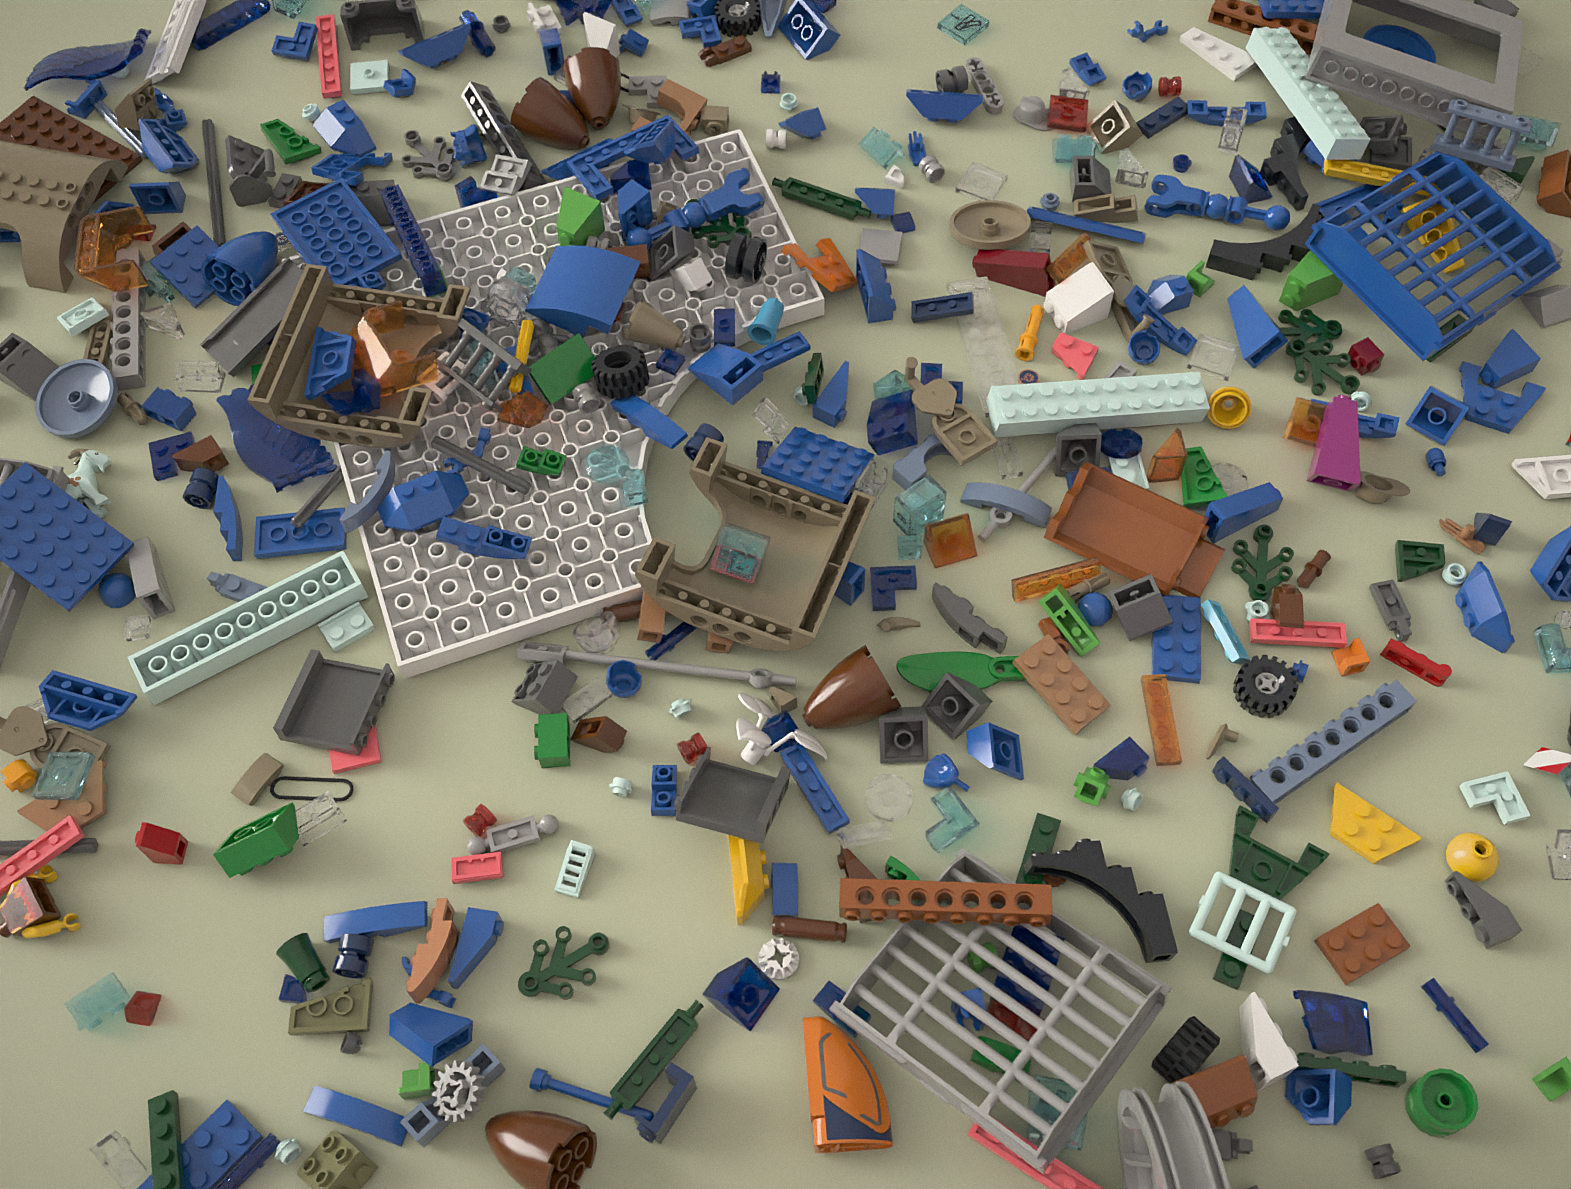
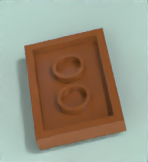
[1314,903,1411,985]

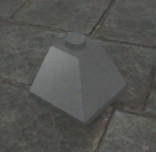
[648,225,695,280]
[1055,423,1102,476]
[922,672,993,740]
[879,706,928,763]

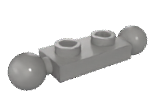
[467,814,559,855]

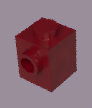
[1348,337,1385,376]

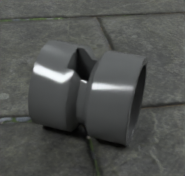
[935,65,968,93]

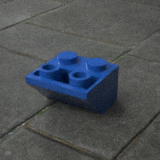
[618,180,653,243]

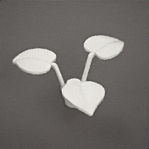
[736,692,828,765]

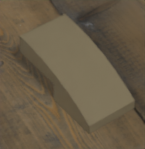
[231,753,284,806]

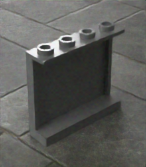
[273,649,395,756]
[674,747,791,844]

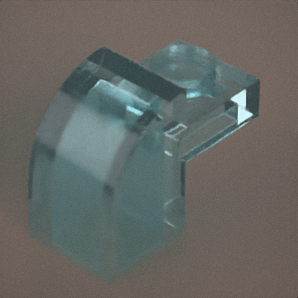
[139,255,175,303]

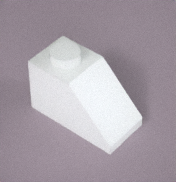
[669,258,712,292]

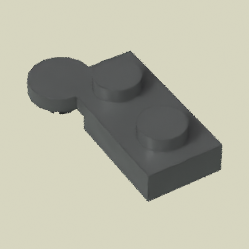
[268,173,302,209]

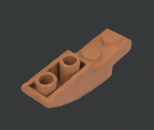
[406,898,460,1004]

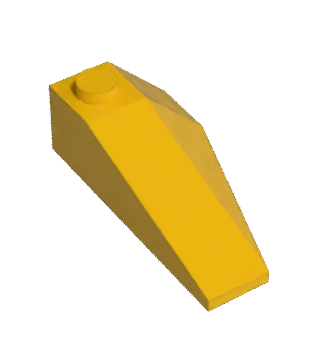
[1403,197,1466,274]

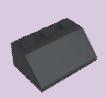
[347,180,399,226]

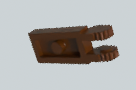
[699,35,752,67]

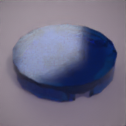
[1101,428,1143,459]

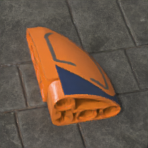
[803,1016,893,1154]

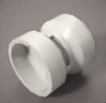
[766,129,787,149]

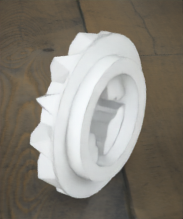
[758,938,799,979]

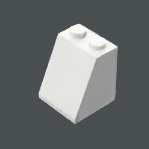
[1044,262,1114,334]

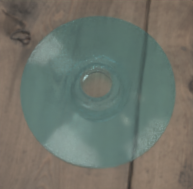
[585,445,630,483]

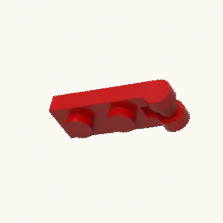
[1380,638,1452,687]

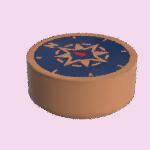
[1017,369,1039,384]

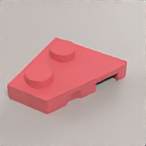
[1051,332,1099,380]

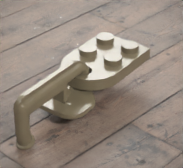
[1083,240,1155,342]
[905,357,998,466]
[0,706,111,780]

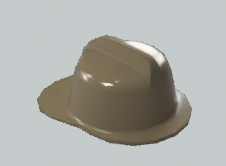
[622,104,661,125]
[1356,471,1410,504]

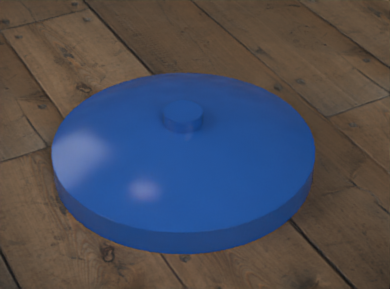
[1362,25,1436,63]

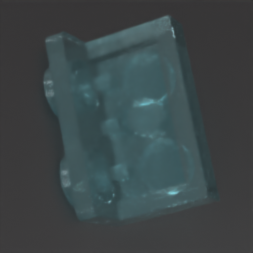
[859,127,905,169]
[64,972,130,1031]

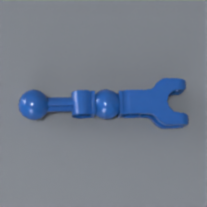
[626,168,765,250]
[1144,174,1290,231]

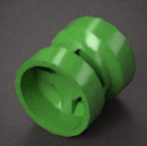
[967,941,998,973]

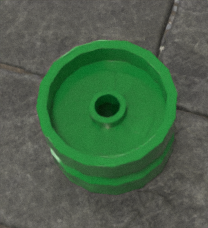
[1405,1068,1478,1137]

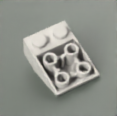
[1239,992,1299,1091]

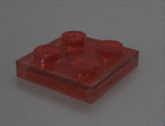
[1047,95,1088,133]

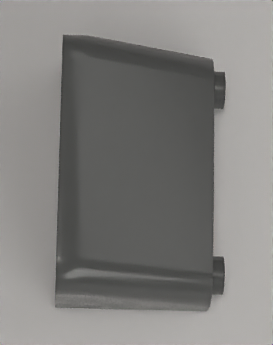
[340,0,424,51]

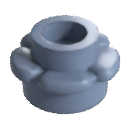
[1040,193,1060,211]

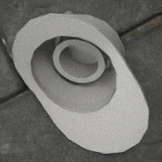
[1013,96,1058,131]

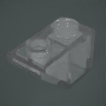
[1217,106,1247,154]

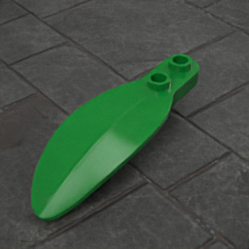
[896,651,1026,692]

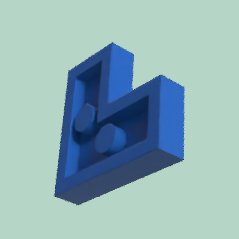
[679,15,722,48]
[271,22,318,61]

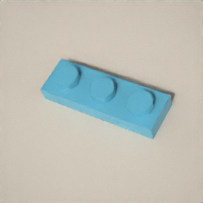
[1201,599,1251,665]

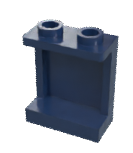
[634,1062,697,1144]

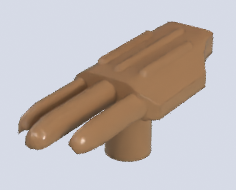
[1439,518,1486,555]

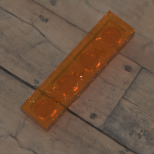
[1045,232,1092,284]
[1011,557,1101,602]
[1140,674,1182,766]

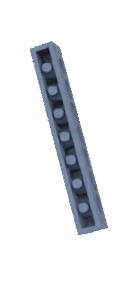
[1250,680,1417,804]

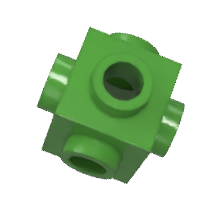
[1074,766,1111,807]

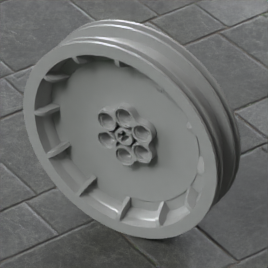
[1118,1081,1230,1189]

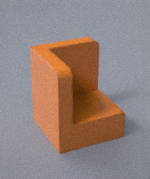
[1331,638,1370,677]

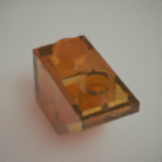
[497,391,548,428]

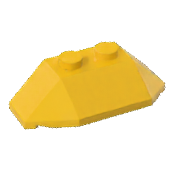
[728,835,769,925]

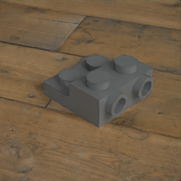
[1360,115,1407,154]

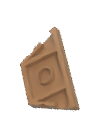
[17,759,107,831]

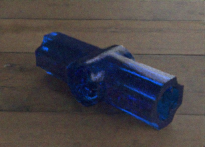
[459,10,496,58]

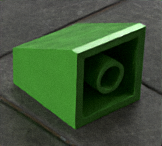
[556,187,605,246]
[1279,250,1344,311]

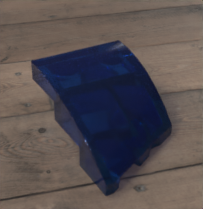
[1293,990,1373,1056]

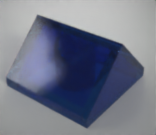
[1229,154,1273,204]

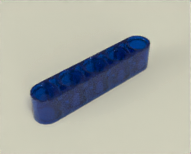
[191,0,271,50]

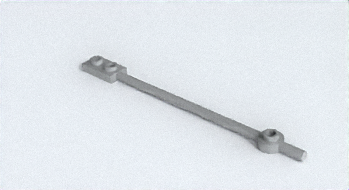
[978,361,1137,542]
[517,641,797,689]

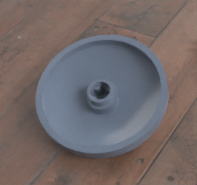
[35,359,118,439]

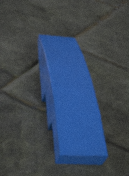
[610,395,688,450]
[213,476,243,561]
[324,901,428,943]

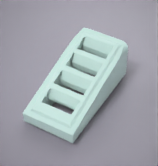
[554,840,596,898]

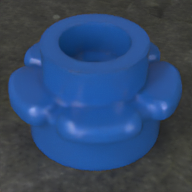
[1292,660,1309,683]

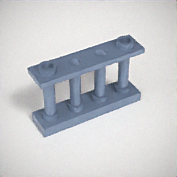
[1431,99,1533,172]

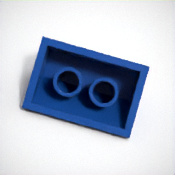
[778,0,841,60]
[856,249,896,324]

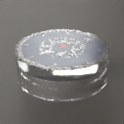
[274,232,292,251]

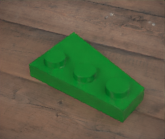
[260,119,322,165]
[1179,446,1227,508]

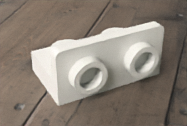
[527,2,563,35]

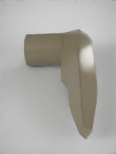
[877,617,920,631]
[1206,723,1239,760]

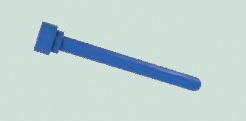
[530,1067,654,1121]

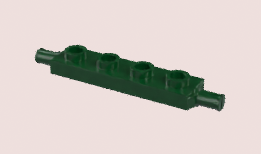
[772,177,872,220]
[603,1000,704,1120]

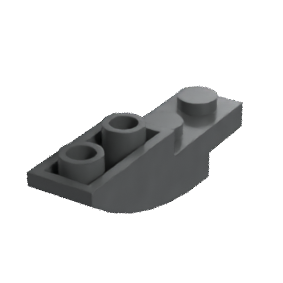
[932,582,1008,654]

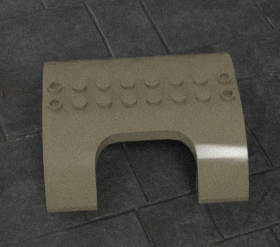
[0,140,128,293]
[247,264,471,448]
[635,437,876,652]

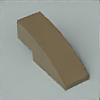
[1074,193,1138,223]

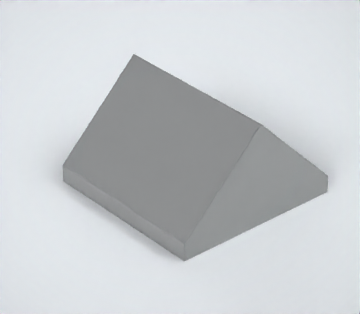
[1520,285,1571,329]

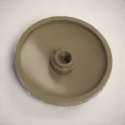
[950,200,1031,250]

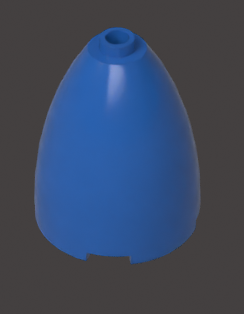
[201,231,278,307]

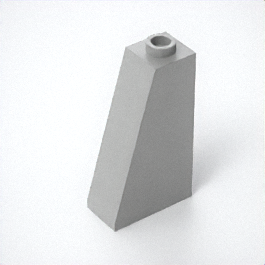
[127,537,175,620]

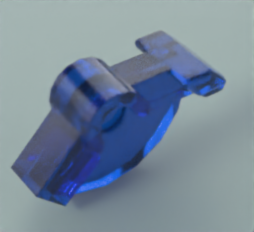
[756,440,773,469]

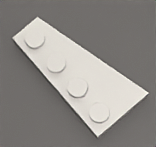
[1180,27,1258,81]

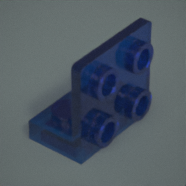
[321,368,380,416]

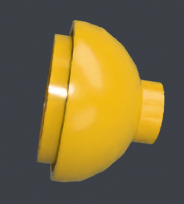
[1207,386,1252,429]
[1446,832,1499,882]

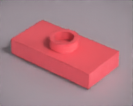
[451,852,503,884]

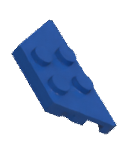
[304,327,356,400]

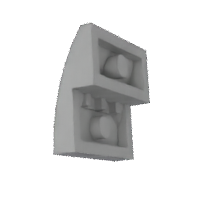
[650,0,690,26]
[480,154,532,196]
[859,228,902,265]

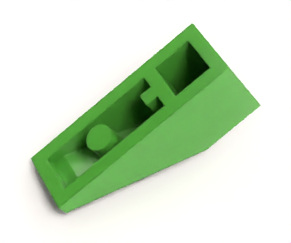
[1038,584,1100,657]

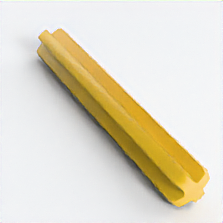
[508,319,534,393]

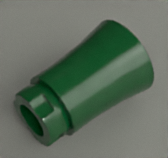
[276,933,330,993]

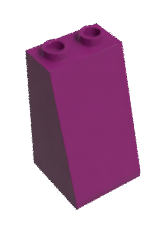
[1306,395,1361,492]

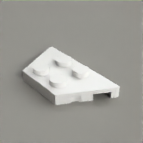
[1511,455,1571,499]

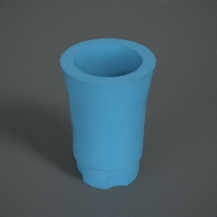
[747,298,784,345]

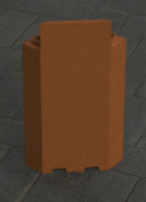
[1044,462,1225,598]

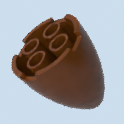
[563,47,621,129]
[510,77,590,150]
[802,645,902,730]
[485,1110,597,1189]

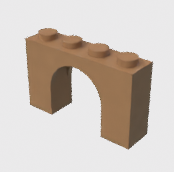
[631,78,707,137]
[637,589,733,654]

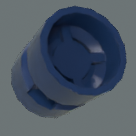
[683,423,724,462]
[183,468,219,509]
[332,934,374,979]

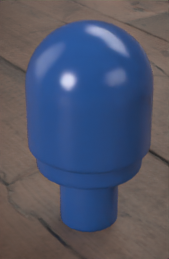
[1426,448,1446,477]

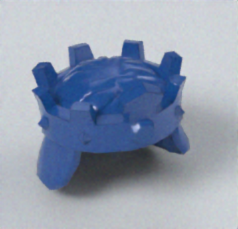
[450,124,487,167]

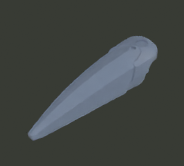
[759,0,787,39]

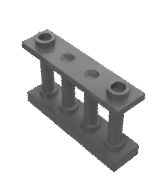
[432,318,532,412]

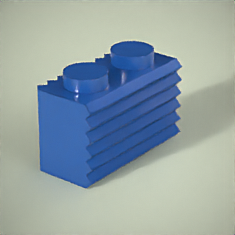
[141,387,196,431]

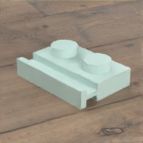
[1107,452,1149,490]
[318,602,375,653]

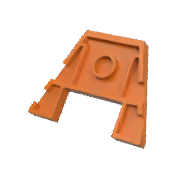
[781,238,858,292]

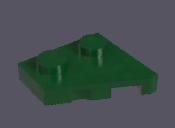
[1395,540,1446,582]

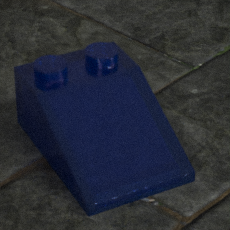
[867,389,918,456]

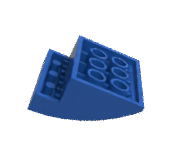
[525,245,640,338]

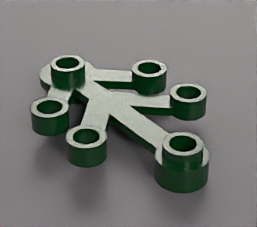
[686,199,752,249]
[1275,309,1342,356]
[1286,338,1360,396]
[1231,524,1294,601]
[518,926,610,1000]

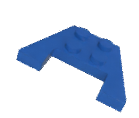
[311,153,393,186]
[1459,361,1546,434]

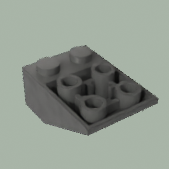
[0,332,60,401]

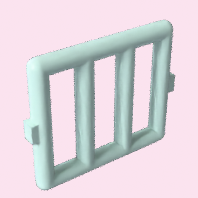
[1189,871,1297,974]

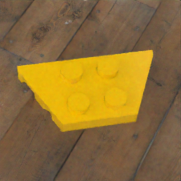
[1330,782,1422,864]

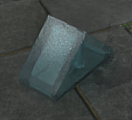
[873,370,914,403]

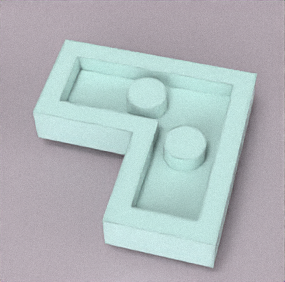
[1459,771,1531,825]

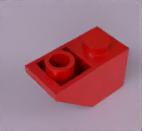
[135,822,188,865]

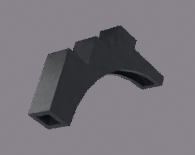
[1260,116,1311,211]
[1205,204,1322,281]
[1024,838,1178,963]

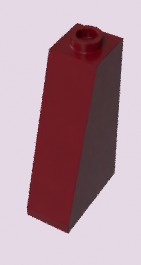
[972,249,1056,297]

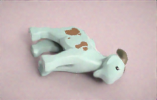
[65,448,111,518]

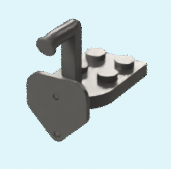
[225,135,276,207]

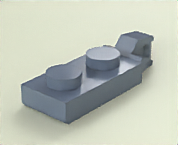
[207,571,268,602]

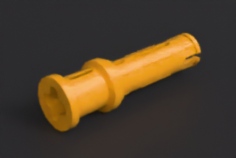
[1015,305,1045,361]

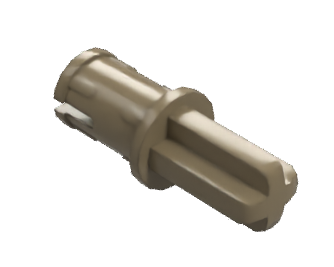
[117,392,149,425]
[1065,572,1110,600]

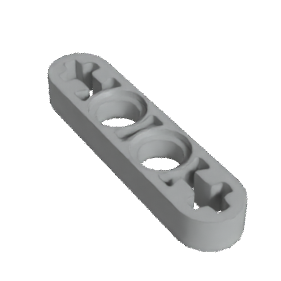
[965,57,1004,115]

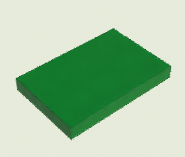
[528,333,594,405]

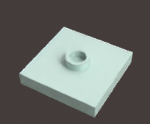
[350,60,389,94]
[57,297,109,336]

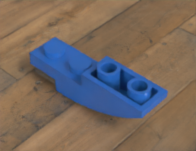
[436,516,532,559]

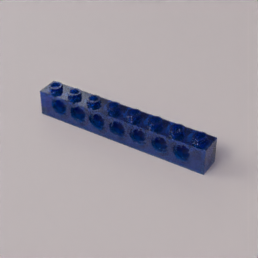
[379,184,447,297]

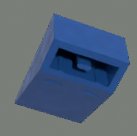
[687,343,763,405]

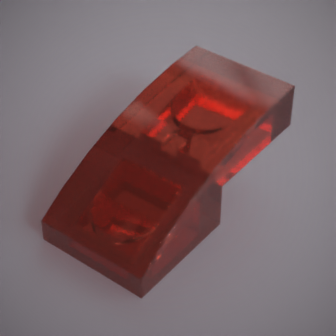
[985,998,1044,1042]

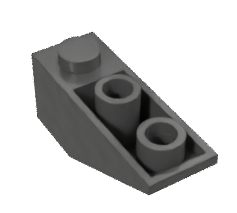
[1445,871,1523,949]

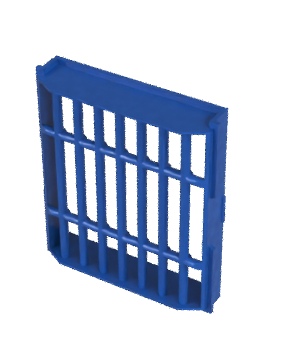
[1305,151,1561,361]

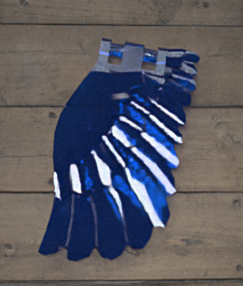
[24,28,152,91]
[216,384,337,493]

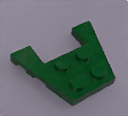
[1228,805,1330,900]

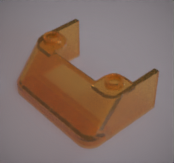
[73,205,154,292]
[348,300,438,396]

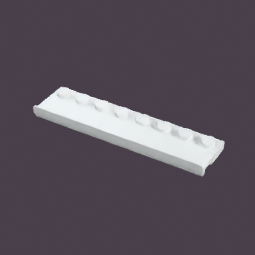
[145,0,207,84]

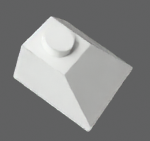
[583,12,620,58]

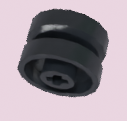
[725,232,767,284]

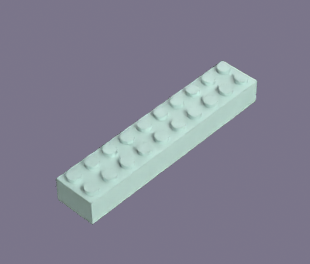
[1246,27,1370,160]
[986,372,1210,437]
[127,551,368,705]

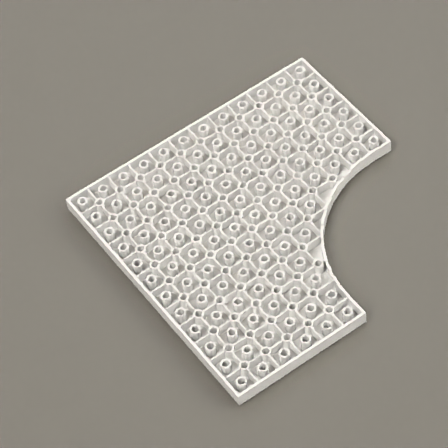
[282,129,824,679]

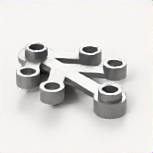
[401,130,455,181]

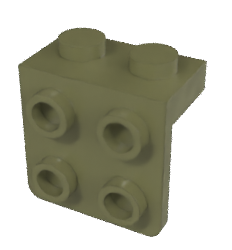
[297,1130,378,1189]

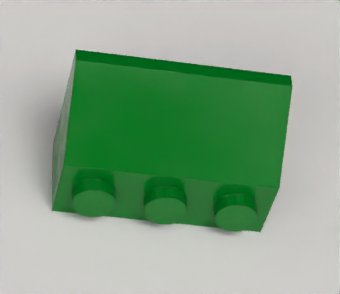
[213,802,299,878]

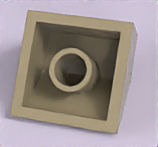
[1086,100,1143,154]

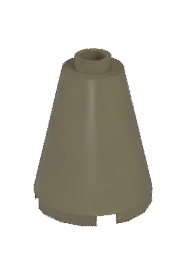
[624,300,686,350]

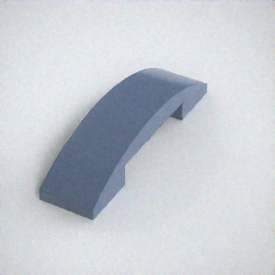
[339,450,395,533]
[960,482,1052,527]

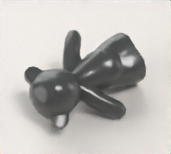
[519,319,570,357]

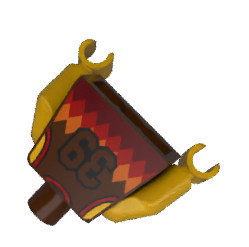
[0,864,81,939]

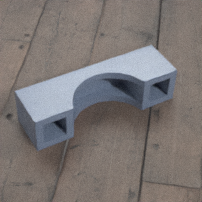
[892,434,953,495]
[400,1043,506,1148]

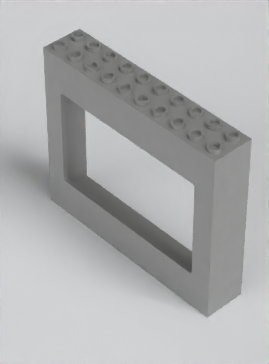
[1305,0,1524,141]

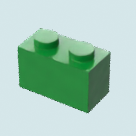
[534,713,570,768]

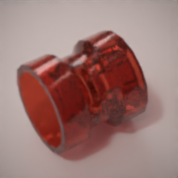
[1158,76,1182,97]
[677,733,707,764]
[462,803,497,837]

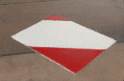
[1524,747,1571,775]

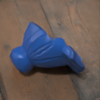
[458,307,492,345]

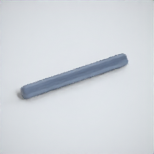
[94,101,148,158]

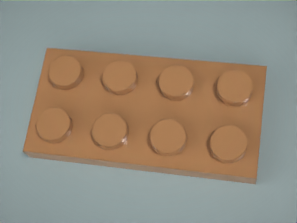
[1012,633,1111,735]

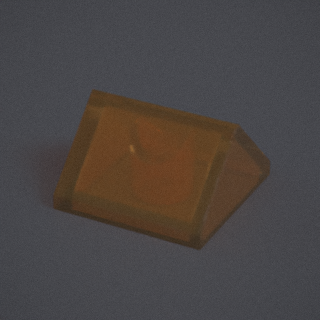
[1283,397,1326,448]
[1146,428,1187,483]
[923,513,977,568]

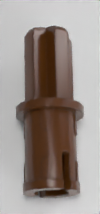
[1297,550,1331,589]

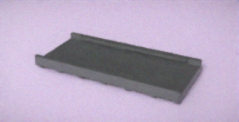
[200,257,303,378]

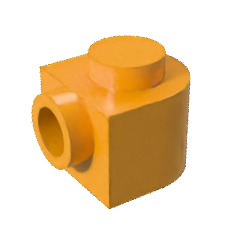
[0,759,37,793]

